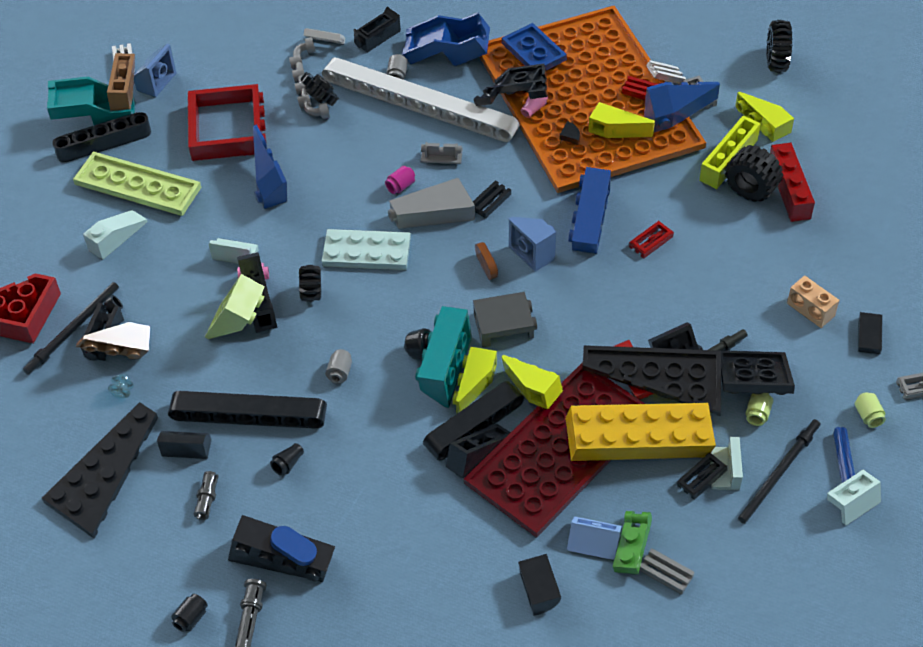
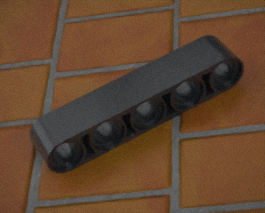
[52,112,151,162]
[423,381,525,461]

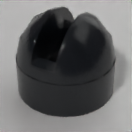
[104,295,123,314]

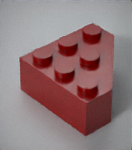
[0,273,61,344]

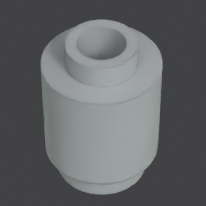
[386,54,408,80]
[325,349,352,383]

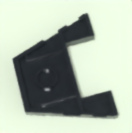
[473,63,548,106]

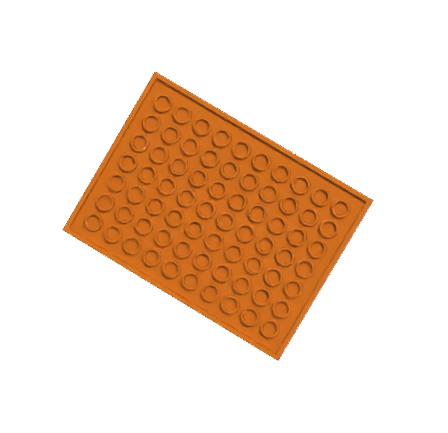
[480,5,706,193]

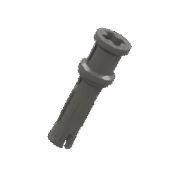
[235,579,267,647]

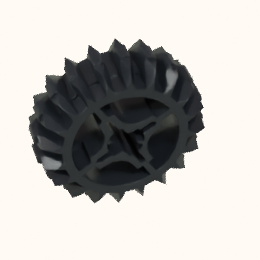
[766,20,793,73]

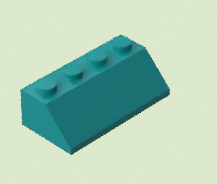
[415,306,472,408]

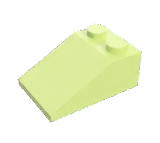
[205,274,265,339]

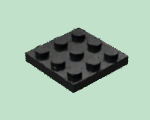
[717,350,795,395]

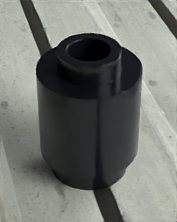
[171,594,208,632]

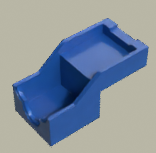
[402,12,490,66]

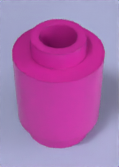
[385,166,415,194]

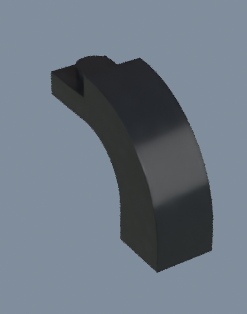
[237,252,278,333]

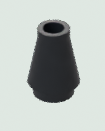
[270,443,304,476]

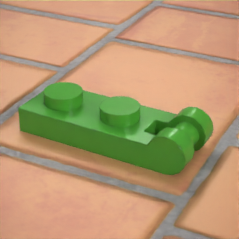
[612,511,652,574]

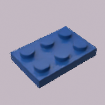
[502,23,567,70]

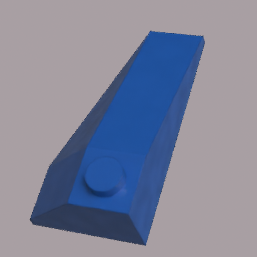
[644,82,720,132]

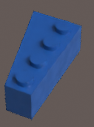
[568,167,611,254]

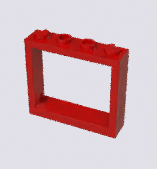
[188,84,267,161]

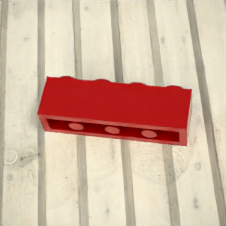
[770,142,815,222]

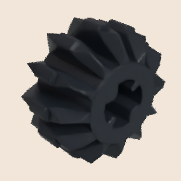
[299,265,321,302]

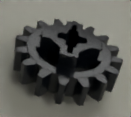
[300,72,339,106]

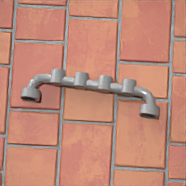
[289,37,330,119]

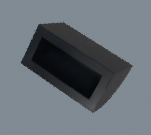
[157,431,212,459]
[518,554,561,616]

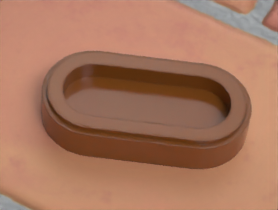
[475,242,498,280]

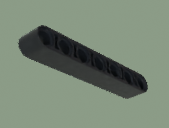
[168,391,327,429]

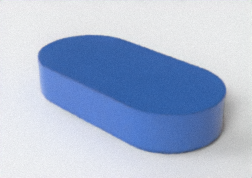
[270,526,317,566]

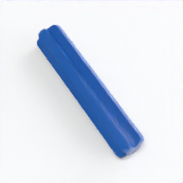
[833,427,855,483]

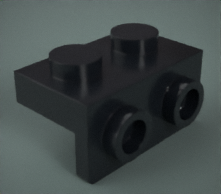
[648,322,703,350]

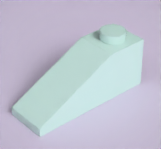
[83,210,148,260]

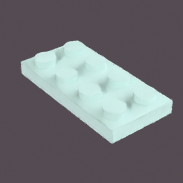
[322,229,411,270]

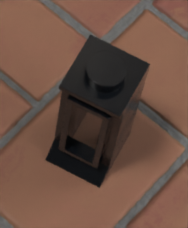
[353,6,401,53]
[81,302,124,361]

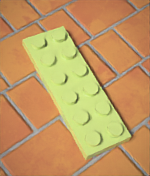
[73,151,202,216]

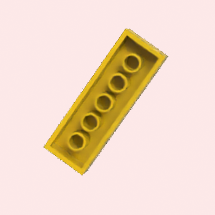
[566,403,716,461]

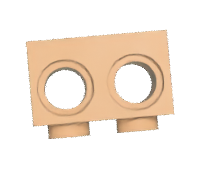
[787,275,839,328]

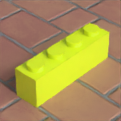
[699,115,761,189]

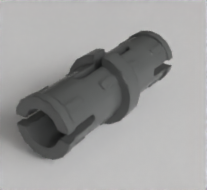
[193,471,219,520]

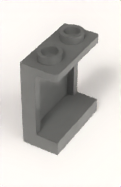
[473,292,537,348]

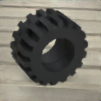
[725,145,783,202]

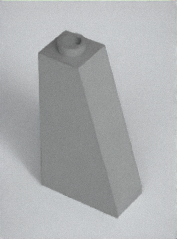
[388,178,475,229]

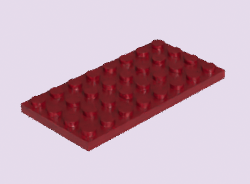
[464,362,645,538]

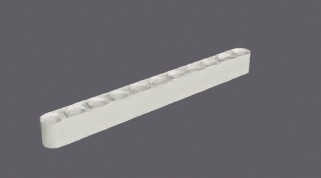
[322,58,520,142]

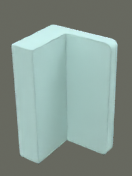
[209,238,259,264]
[710,437,743,490]
[827,470,881,525]

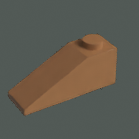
[107,53,135,111]

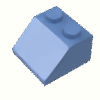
[134,44,177,97]
[509,217,556,272]

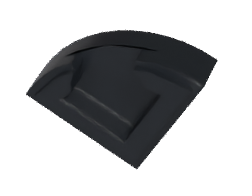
[560,121,580,145]

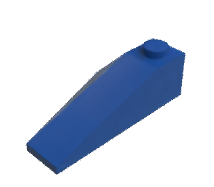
[253,125,287,209]

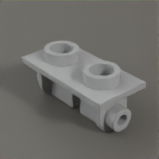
[421,142,463,164]

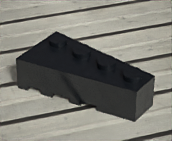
[228,515,335,582]

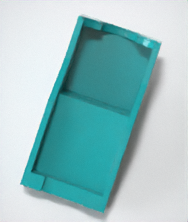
[47,77,135,125]

